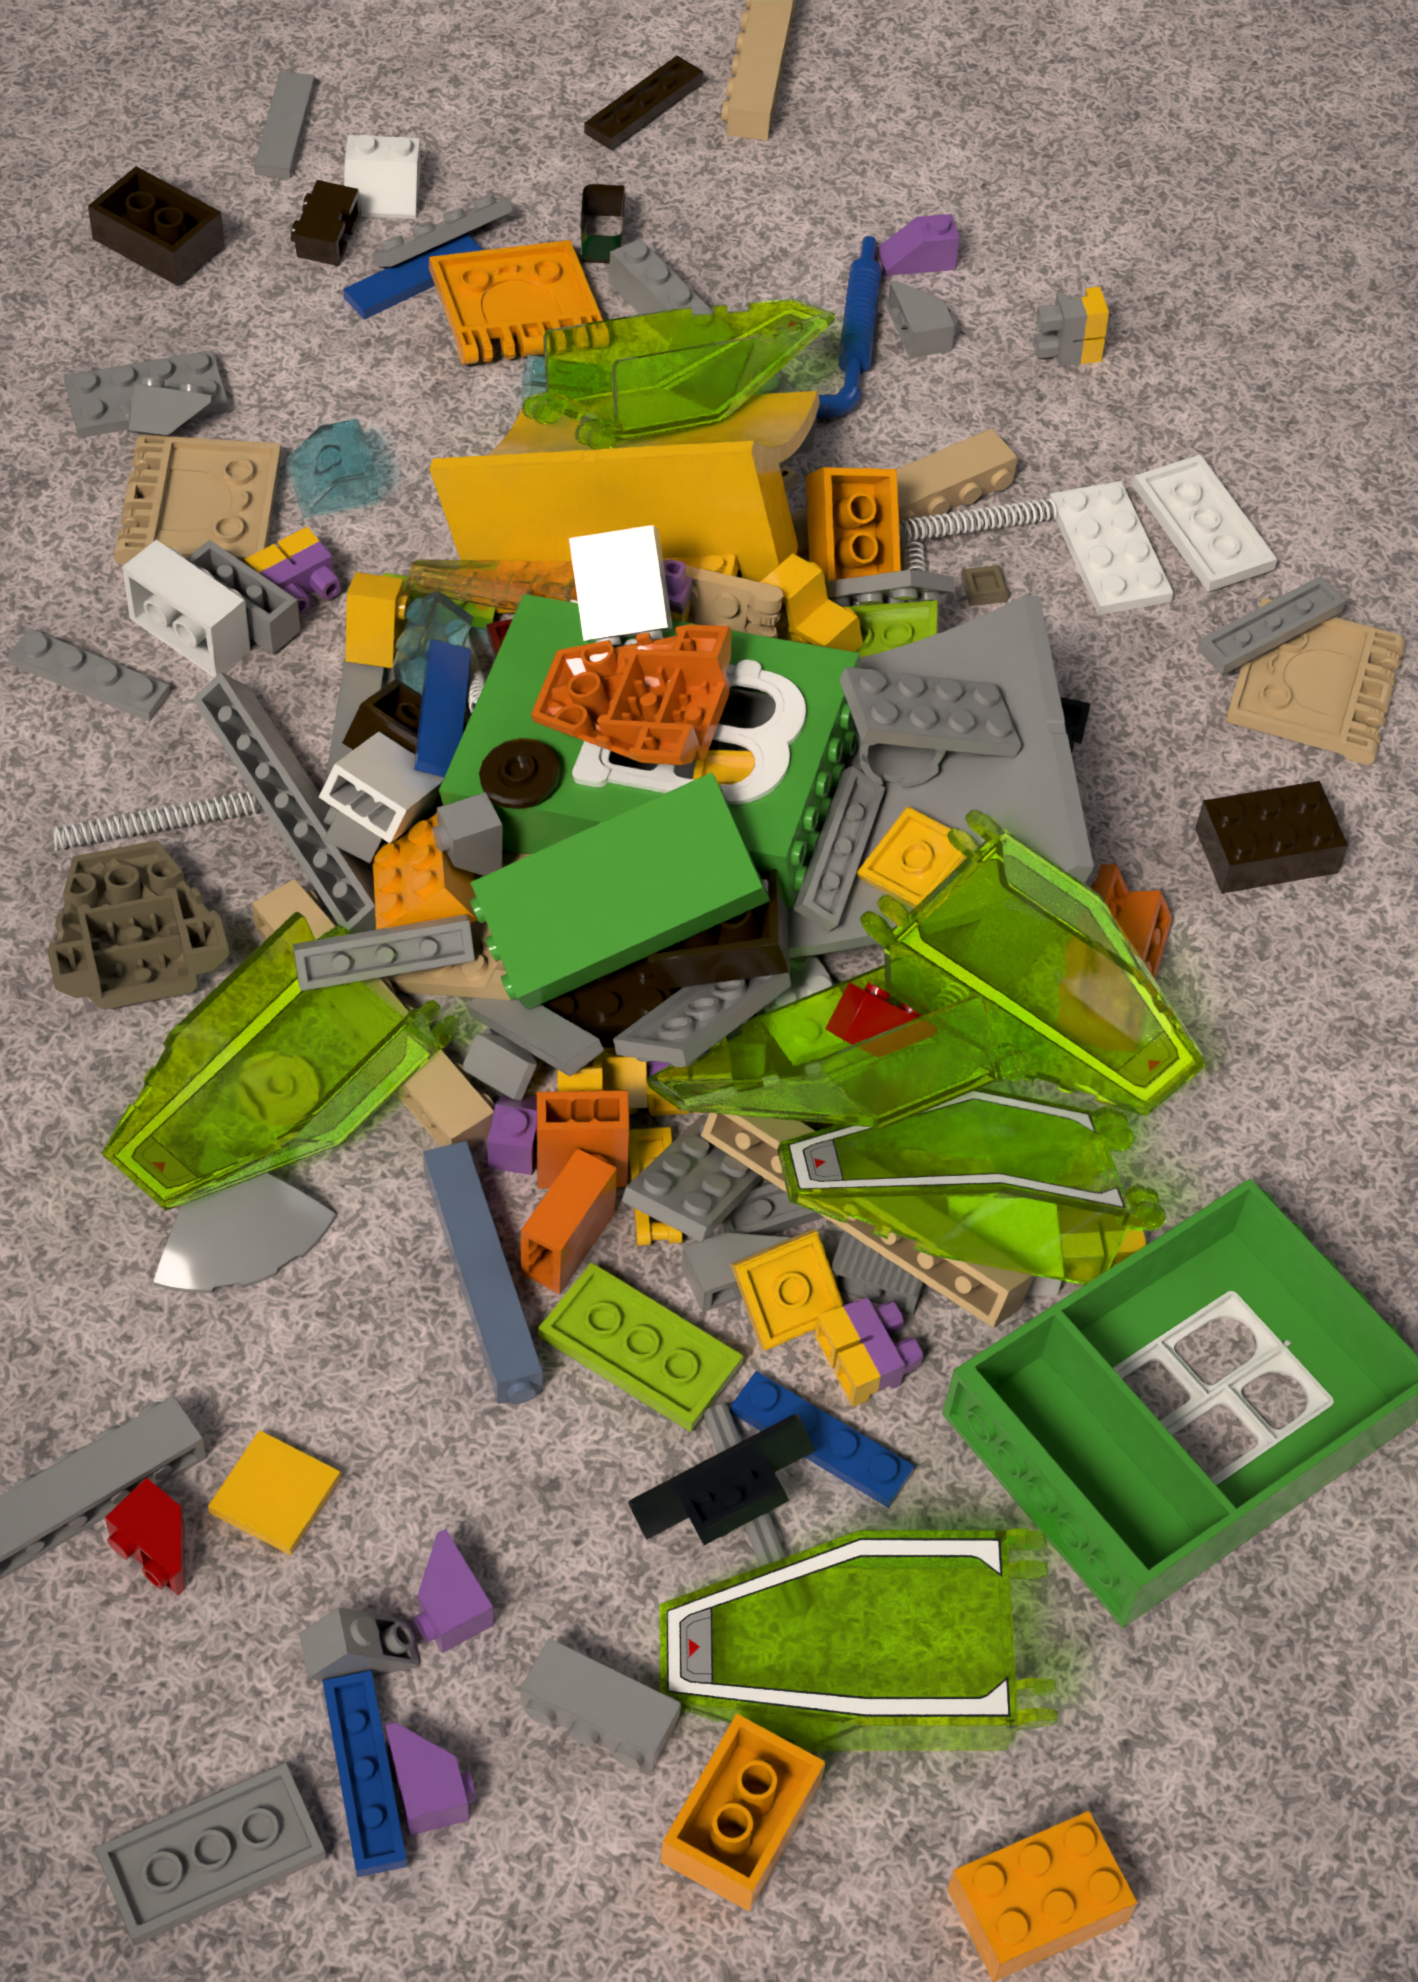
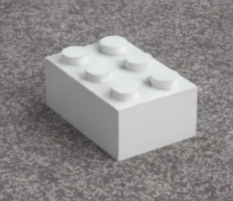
[122,539,250,678]

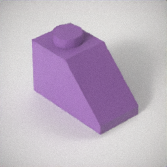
[878,214,960,276]
[487,1094,537,1175]
[414,1529,494,1653]
[385,1722,476,1836]

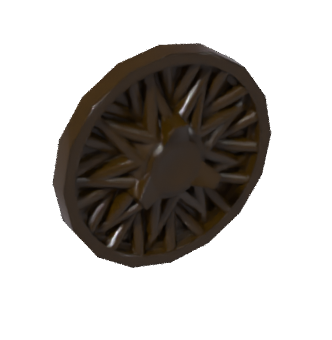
[479,738,561,809]

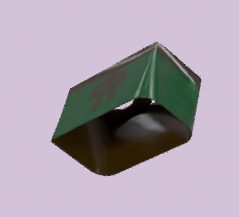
[580,184,625,264]

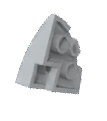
[154,1148,336,1293]

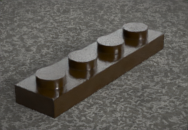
[584,55,703,150]

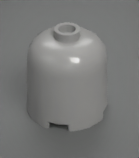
[857,730,945,788]

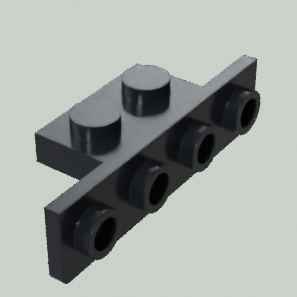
[628,1414,815,1546]

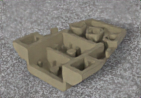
[48,840,230,1010]

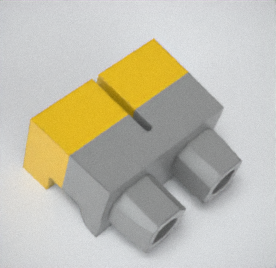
[1033,286,1109,366]

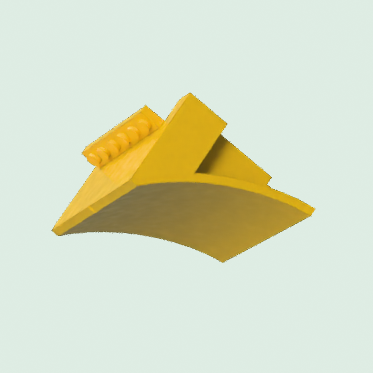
[429,391,820,613]

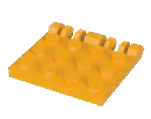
[429,240,608,365]

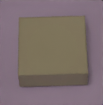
[961,565,1009,606]

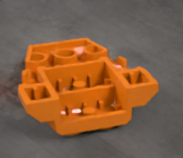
[531,624,732,765]

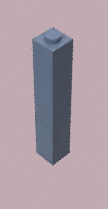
[423,1141,543,1404]

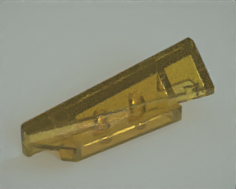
[404,559,578,611]

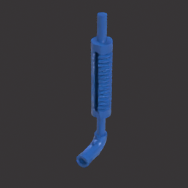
[816,236,882,420]

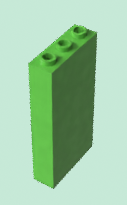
[470,772,770,1010]

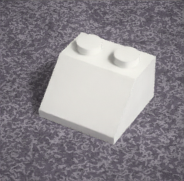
[344,135,421,219]

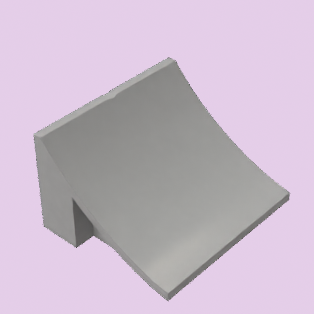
[718,595,1094,987]

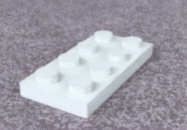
[1132,454,1278,592]
[1048,481,1174,615]

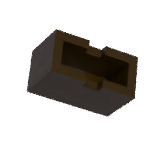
[291,180,362,266]

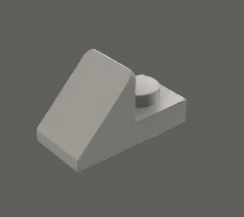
[463,1028,537,1100]

